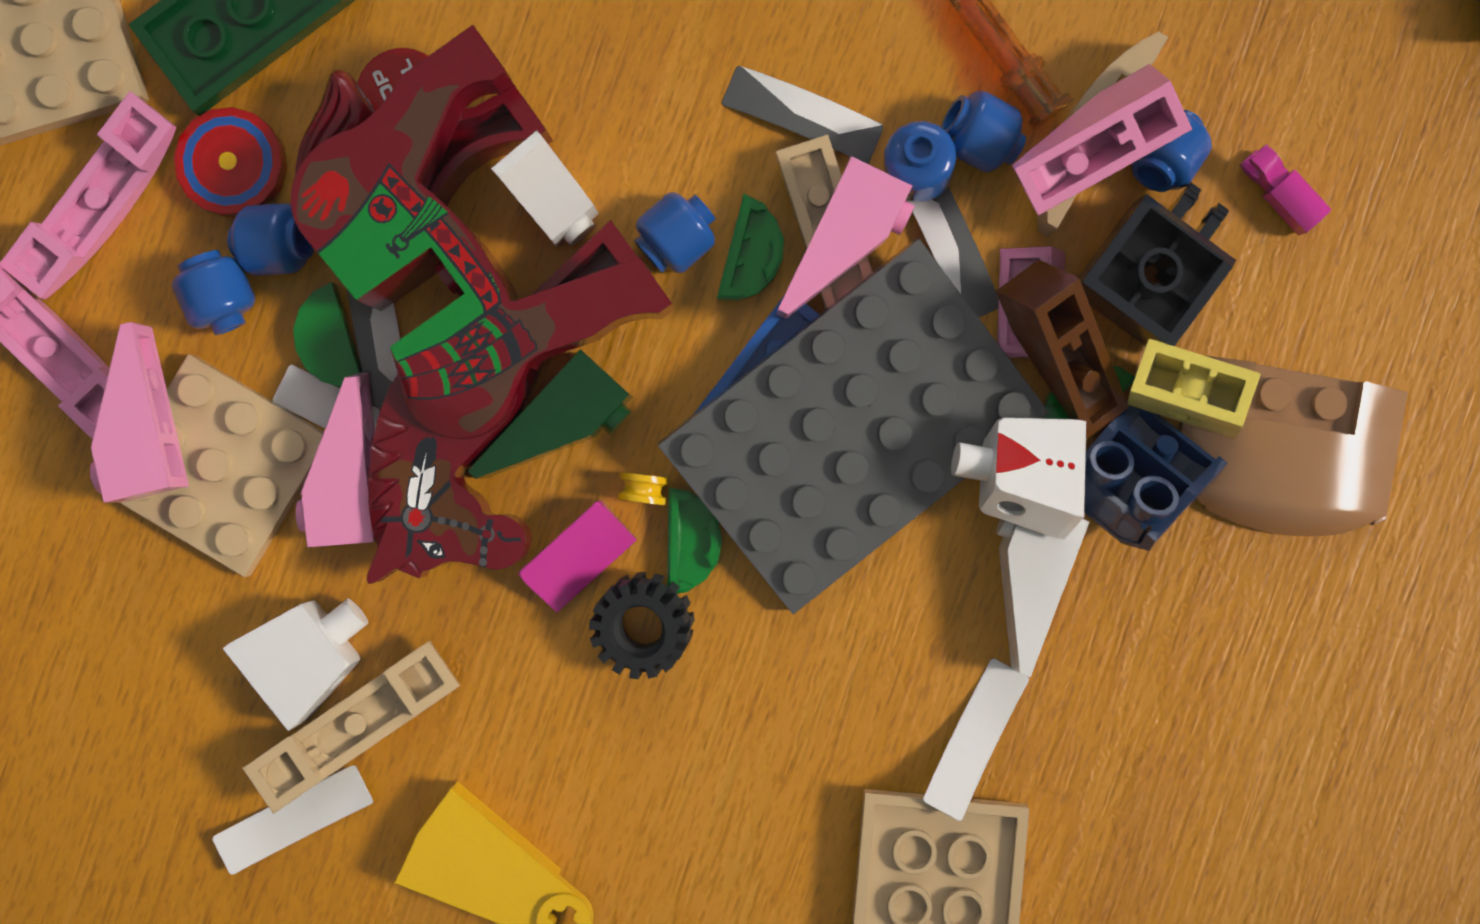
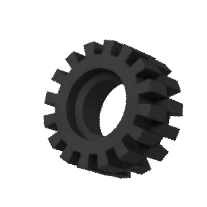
[589,572,695,679]

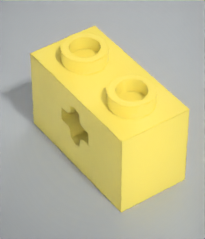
[1127,339,1261,439]

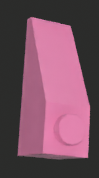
[1012,64,1192,216]
[776,156,915,319]
[90,322,189,503]
[296,372,375,547]

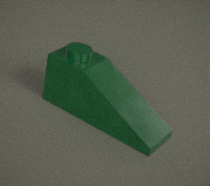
[468,349,633,479]

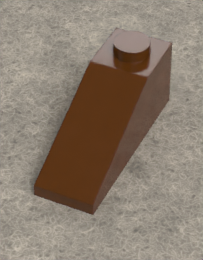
[996,260,1129,439]

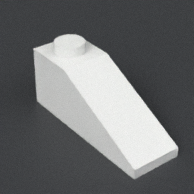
[491,131,599,248]
[996,519,1089,677]

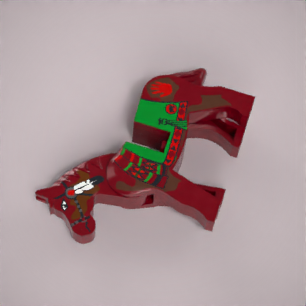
[291,25,675,584]

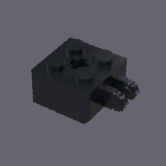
[1078,182,1236,347]

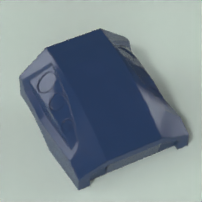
[1084,405,1228,551]

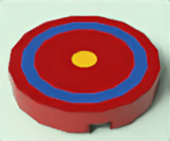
[174,107,287,218]

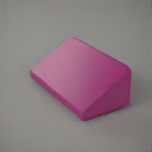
[517,500,637,612]

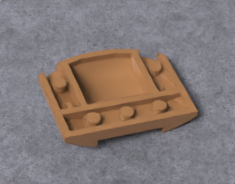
[1179,356,1408,536]

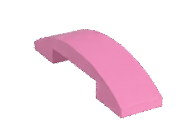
[0,91,177,299]
[0,266,110,439]

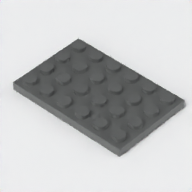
[657,239,1049,614]

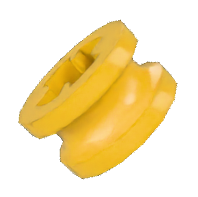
[617,472,668,505]

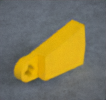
[395,781,594,924]

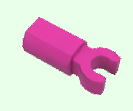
[1239,144,1332,236]

